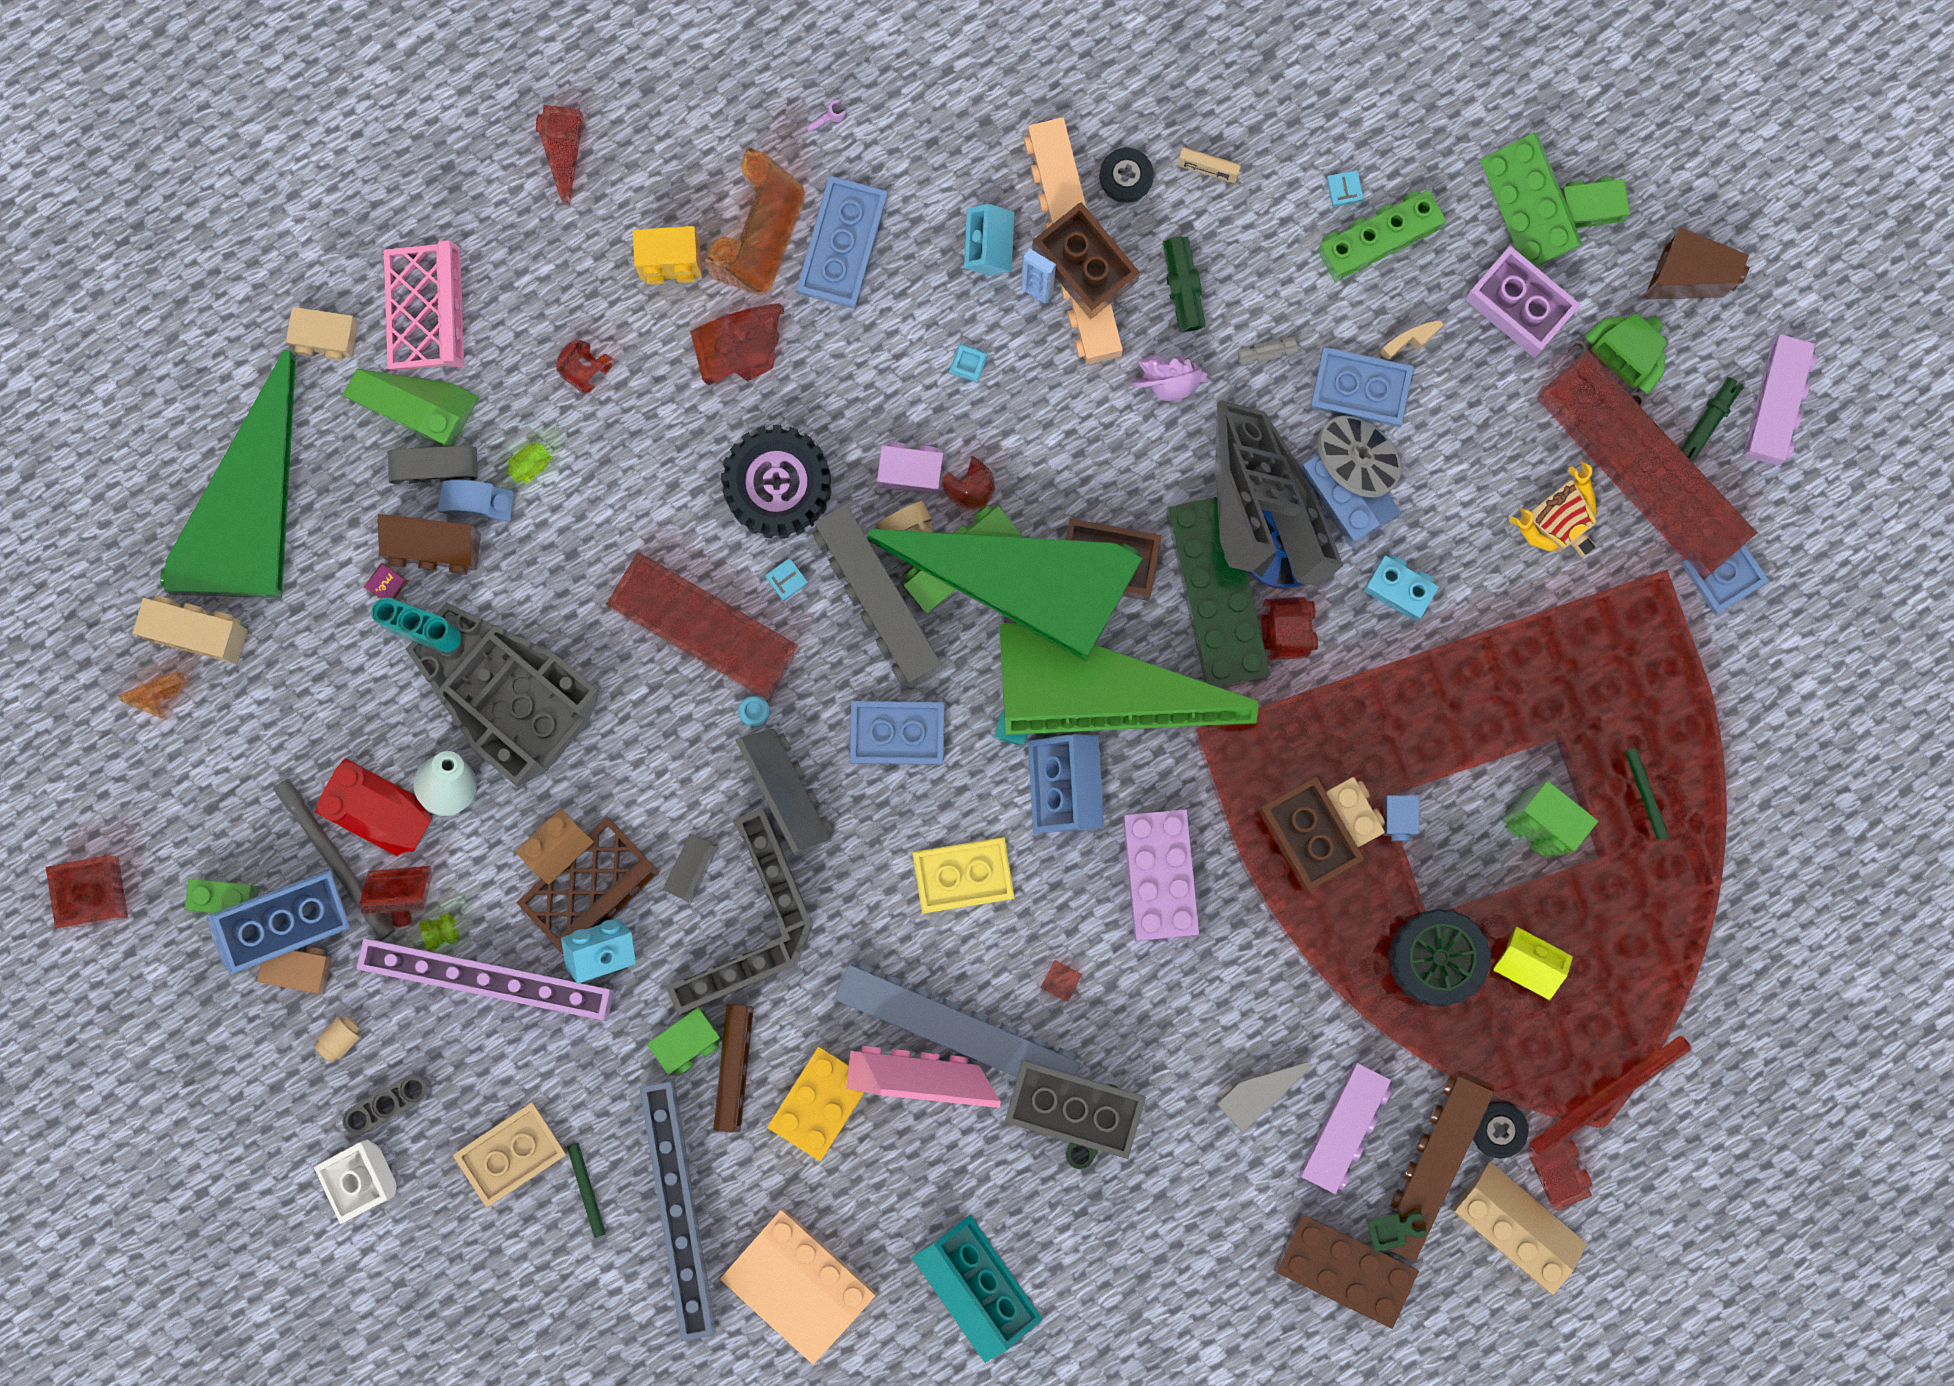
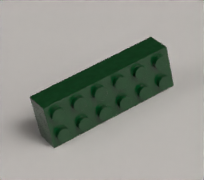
[1166,497,1270,688]

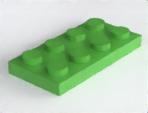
[1480,132,1583,267]

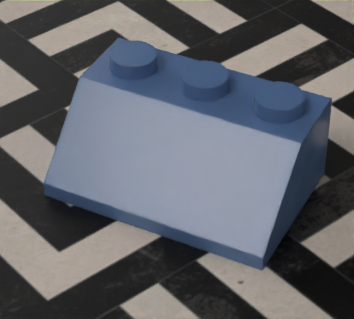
[1301,454,1402,547]
[1028,734,1104,834]

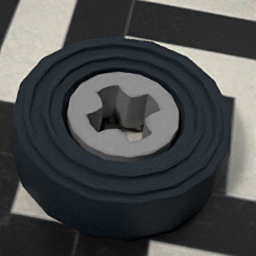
[1099,147,1154,203]
[1473,1102,1529,1159]

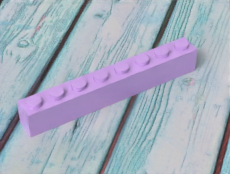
[356,938,615,1021]

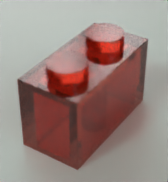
[1526,1136,1593,1211]

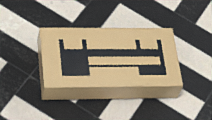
[1177,147,1241,183]

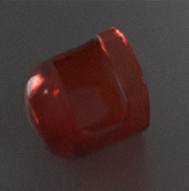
[556,339,615,395]

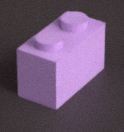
[877,442,943,494]

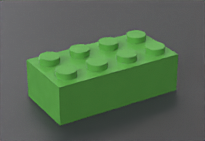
[1502,781,1599,858]

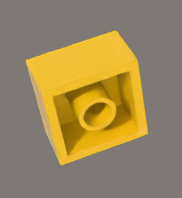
[633,226,702,285]

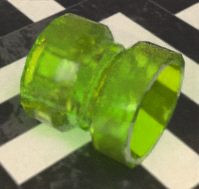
[419,912,460,951]

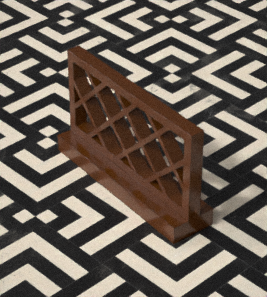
[517,817,660,954]

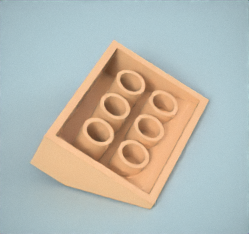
[720,1208,877,1365]

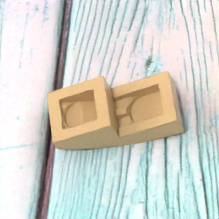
[1379,320,1444,361]

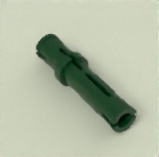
[1676,377,1744,464]

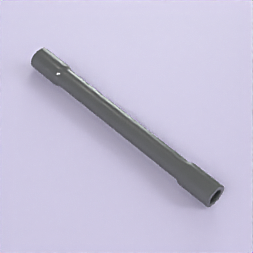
[273,779,395,941]

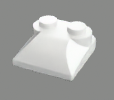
[314,1139,396,1224]

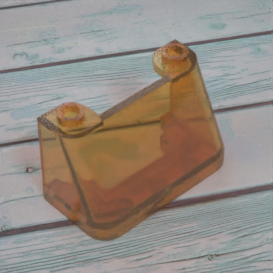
[705,147,805,295]

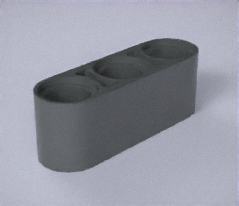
[388,446,478,484]
[342,1075,432,1135]

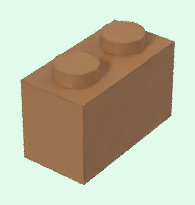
[515,808,594,885]
[256,946,332,994]

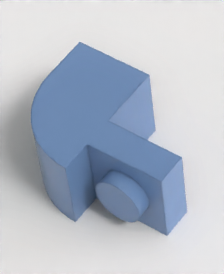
[438,480,514,522]

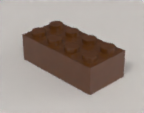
[1273,1213,1419,1329]

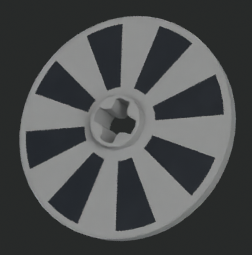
[1318,416,1401,497]

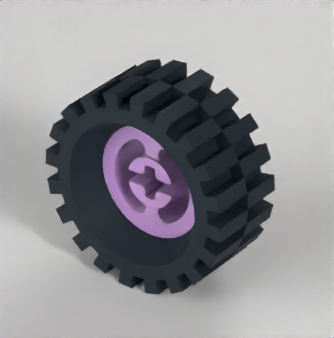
[721,425,832,539]

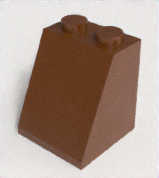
[1644,227,1750,300]

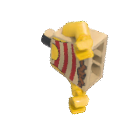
[1509,460,1597,558]

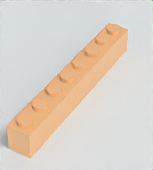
[1023,117,1123,365]

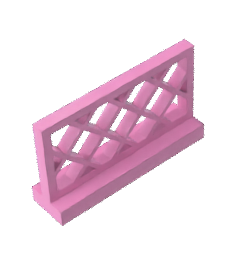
[384,240,464,370]

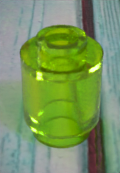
[506,440,553,485]

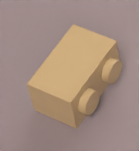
[286,307,358,361]

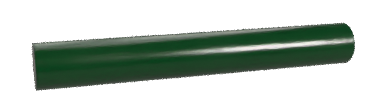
[1625,747,1669,841]
[567,1143,606,1238]

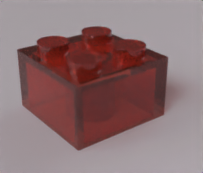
[45,855,128,930]

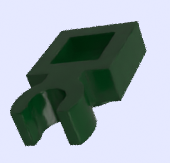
[1367,1211,1427,1252]

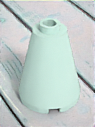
[414,751,477,816]

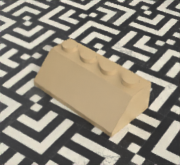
[1450,1161,1587,1296]

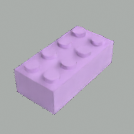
[1123,809,1199,941]

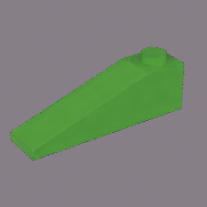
[342,369,480,447]

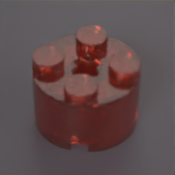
[1261,596,1318,661]

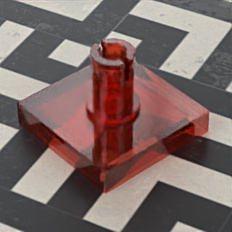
[359,866,432,927]

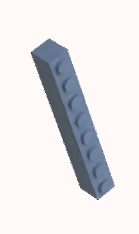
[834,961,1081,1077]
[639,1081,716,1342]

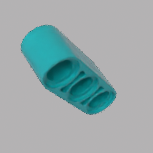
[371,597,461,653]

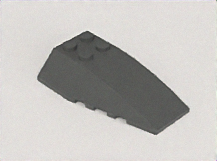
[406,602,600,787]

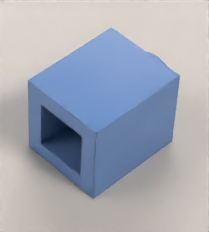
[1383,795,1419,842]

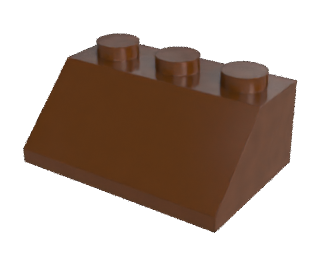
[377,514,481,575]

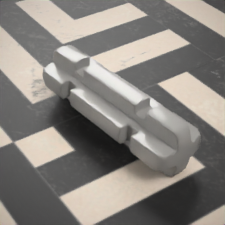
[1238,337,1298,366]

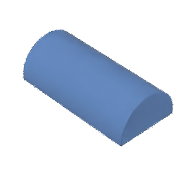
[207,869,350,975]

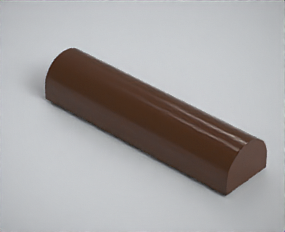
[713,1004,754,1133]

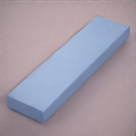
[1021,248,1056,304]

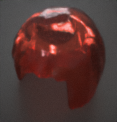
[942,456,995,510]

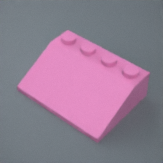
[846,1046,1001,1108]

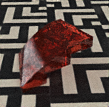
[690,303,784,385]

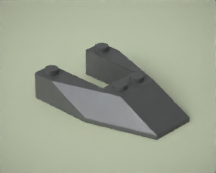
[1215,400,1343,587]

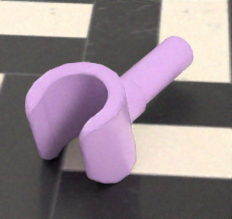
[806,100,846,133]

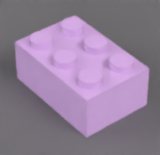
[1465,246,1581,358]

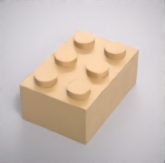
[132,595,248,665]

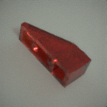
[536,105,584,206]

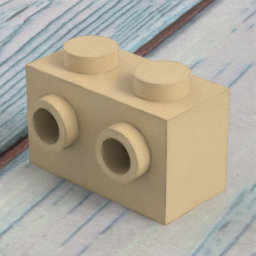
[1326,777,1385,847]

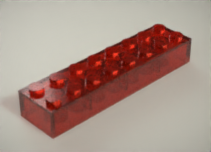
[1537,351,1758,580]

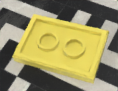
[912,837,1015,914]

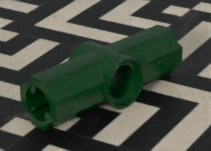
[1162,236,1206,332]

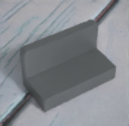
[663,833,719,903]

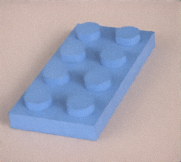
[796,176,888,309]

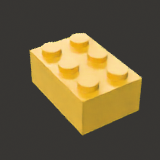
[767,1046,865,1162]

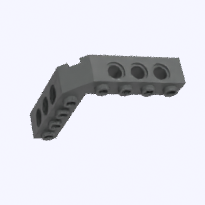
[666,808,814,1015]

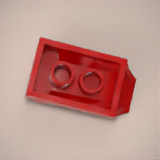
[315,758,432,857]

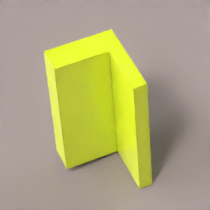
[1493,926,1573,1000]

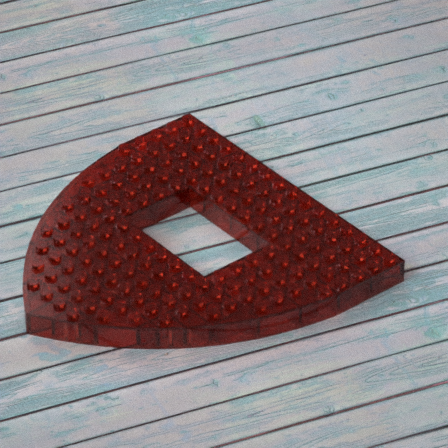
[1193,569,1727,1128]

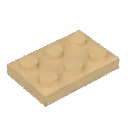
[453,1102,568,1208]

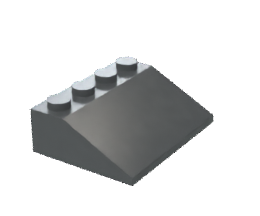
[735,729,834,858]

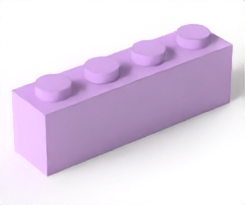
[1743,334,1817,466]
[1298,1063,1392,1194]

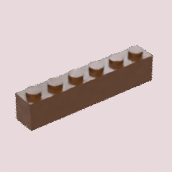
[1387,1070,1494,1262]

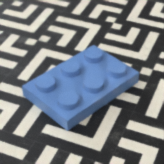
[1310,347,1414,427]
[850,701,944,765]

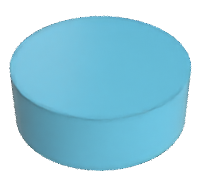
[738,696,770,727]

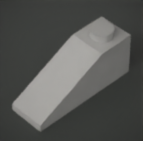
[1215,1062,1312,1132]

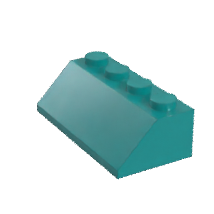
[912,1215,1043,1363]

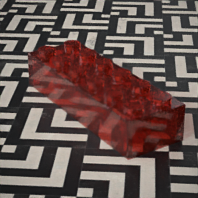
[606,552,800,702]

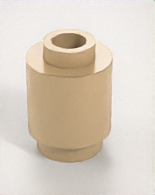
[314,1016,361,1063]

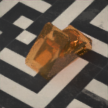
[118,671,188,720]

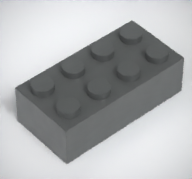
[1005,1060,1146,1159]

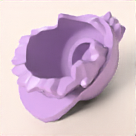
[1131,355,1209,402]

